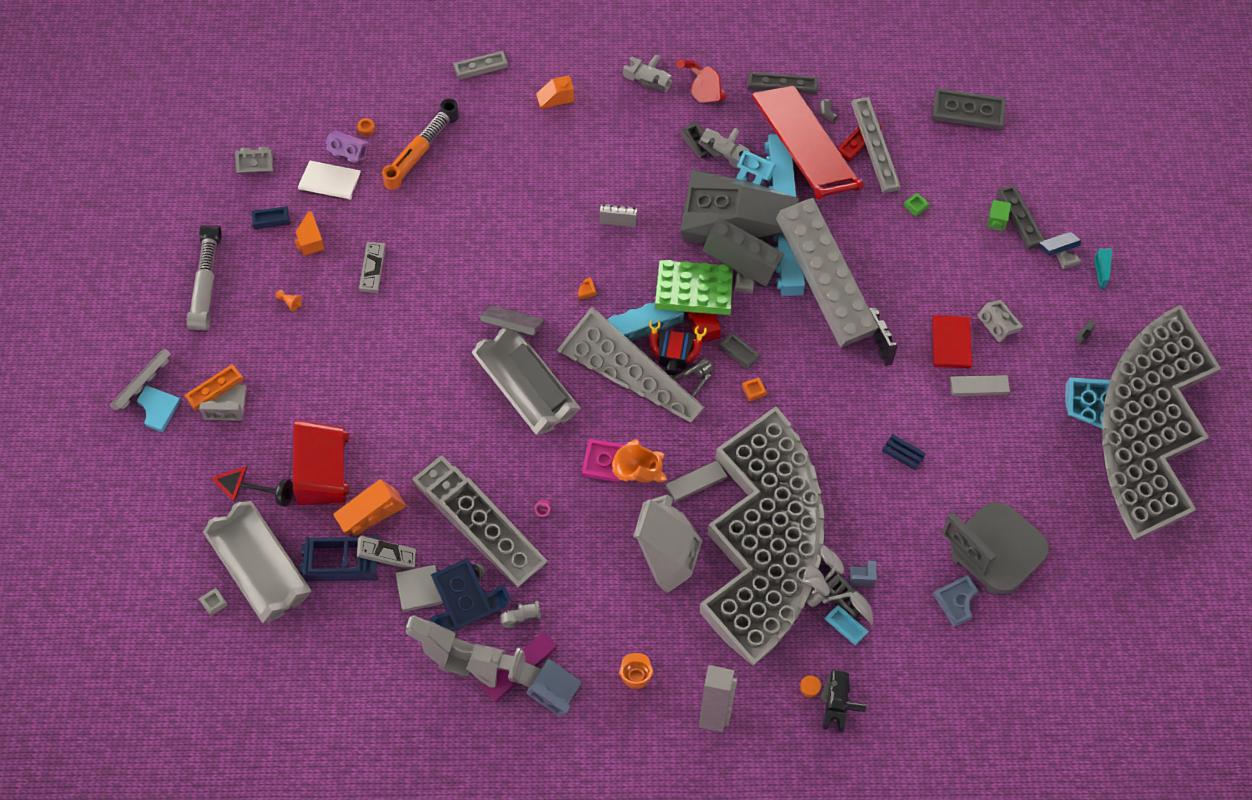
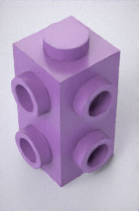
[326,131,369,163]

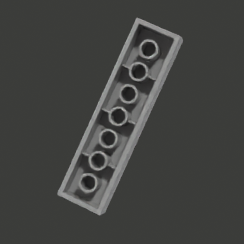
[776,198,878,348]

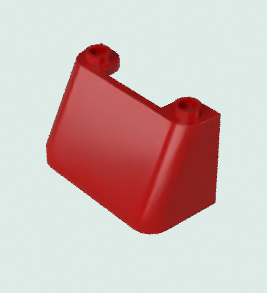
[293,421,349,505]

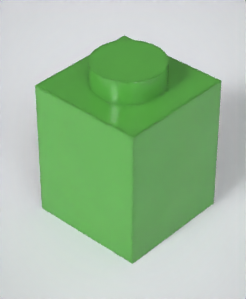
[987,200,1011,231]

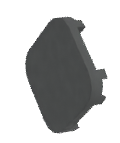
[950,502,1049,595]

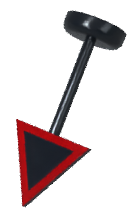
[211,466,294,507]

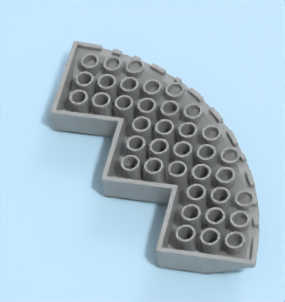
[1102,305,1221,540]
[699,406,824,666]

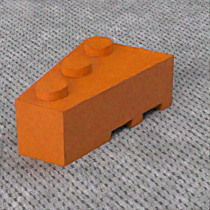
[333,479,407,537]

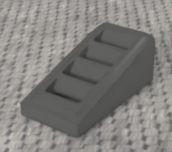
[680,121,711,159]
[827,574,860,618]

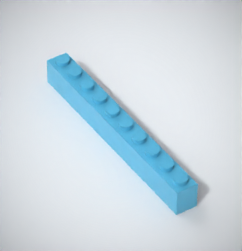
[764,134,805,296]

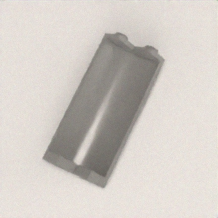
[472,328,581,435]
[203,501,312,624]

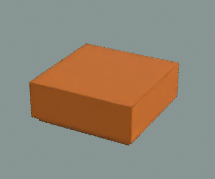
[741,377,767,402]

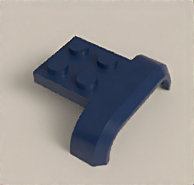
[429,558,510,631]

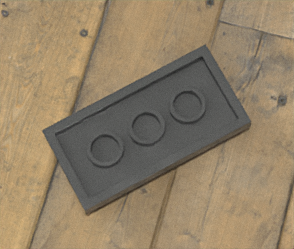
[932,88,1006,130]

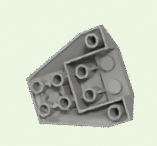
[636,500,703,593]

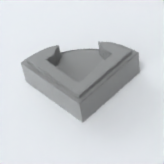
[1056,251,1081,269]

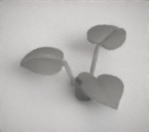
[802,545,873,626]

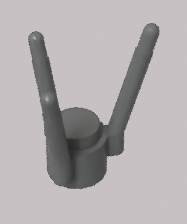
[672,358,713,397]

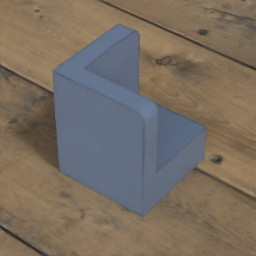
[850,561,877,588]

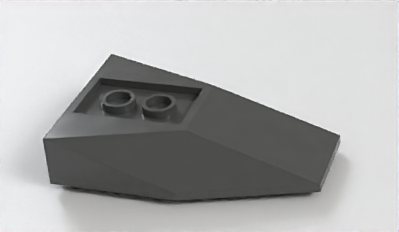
[680,169,799,243]

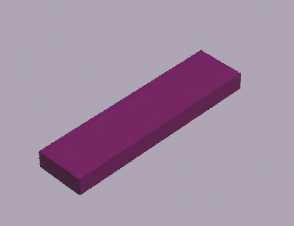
[482,632,557,702]

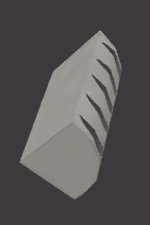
[600,204,638,227]

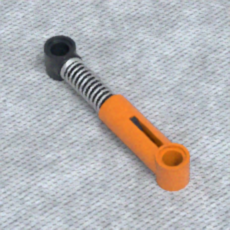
[382,98,459,190]

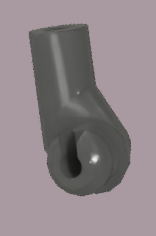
[819,99,838,123]

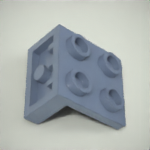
[526,659,581,717]

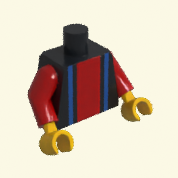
[649,320,707,375]

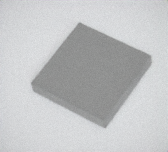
[395,565,443,612]

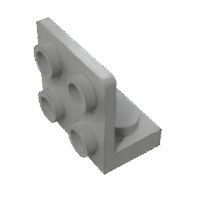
[199,385,247,421]

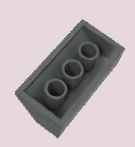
[702,217,785,287]

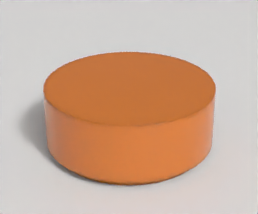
[357,118,375,136]
[800,675,821,698]

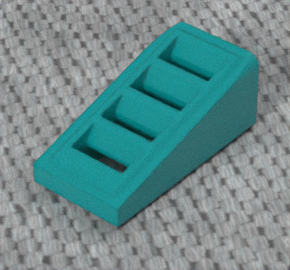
[1094,248,1112,290]

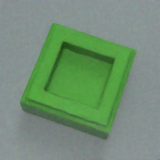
[903,193,930,217]

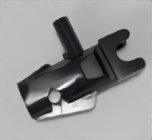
[821,670,866,732]

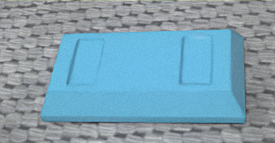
[825,605,869,645]

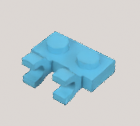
[736,150,777,186]

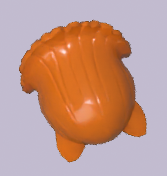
[612,439,667,483]

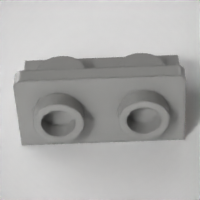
[235,147,274,174]
[978,300,1023,342]

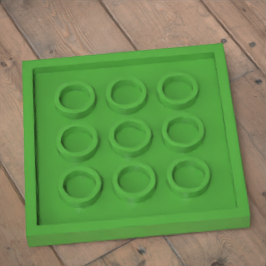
[655,260,733,315]

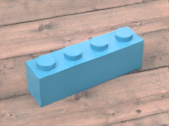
[607,303,684,341]

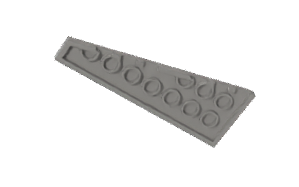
[557,308,705,422]

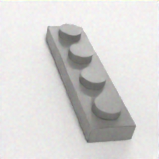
[109,349,171,410]

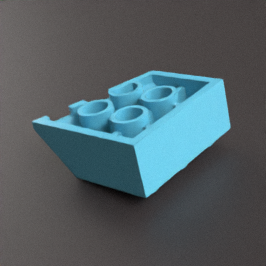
[1065,377,1110,428]

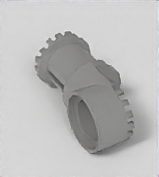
[500,601,541,628]

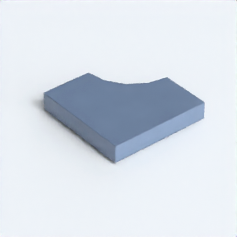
[933,575,979,628]

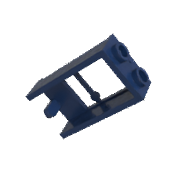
[300,536,379,582]

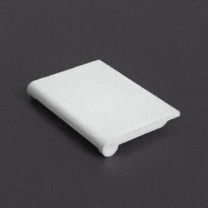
[298,161,361,200]

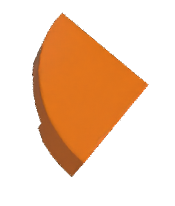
[578,277,597,300]

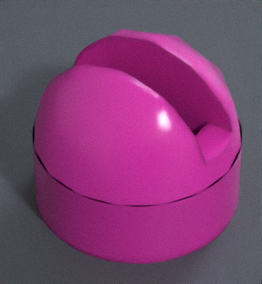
[534,500,551,517]

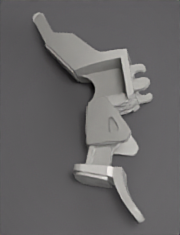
[405,615,541,687]

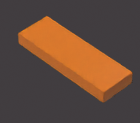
[184,364,244,412]

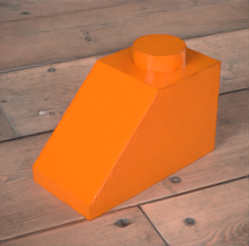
[536,75,574,109]
[294,211,325,256]

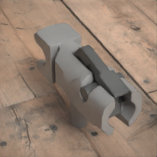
[623,55,672,92]
[698,128,750,169]

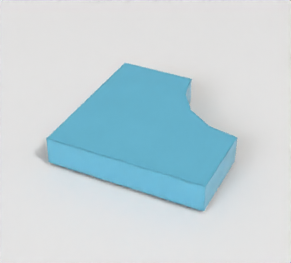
[137,385,181,433]

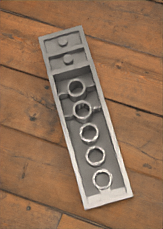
[412,455,548,588]

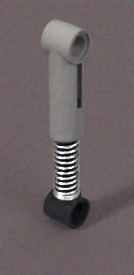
[187,225,222,330]

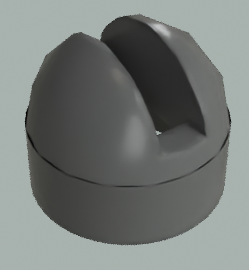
[472,563,485,579]

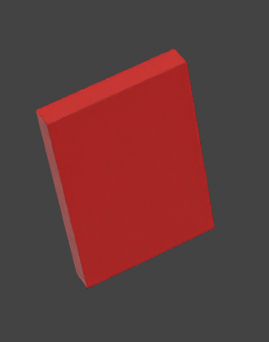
[932,315,972,369]

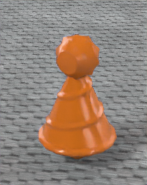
[276,290,302,312]

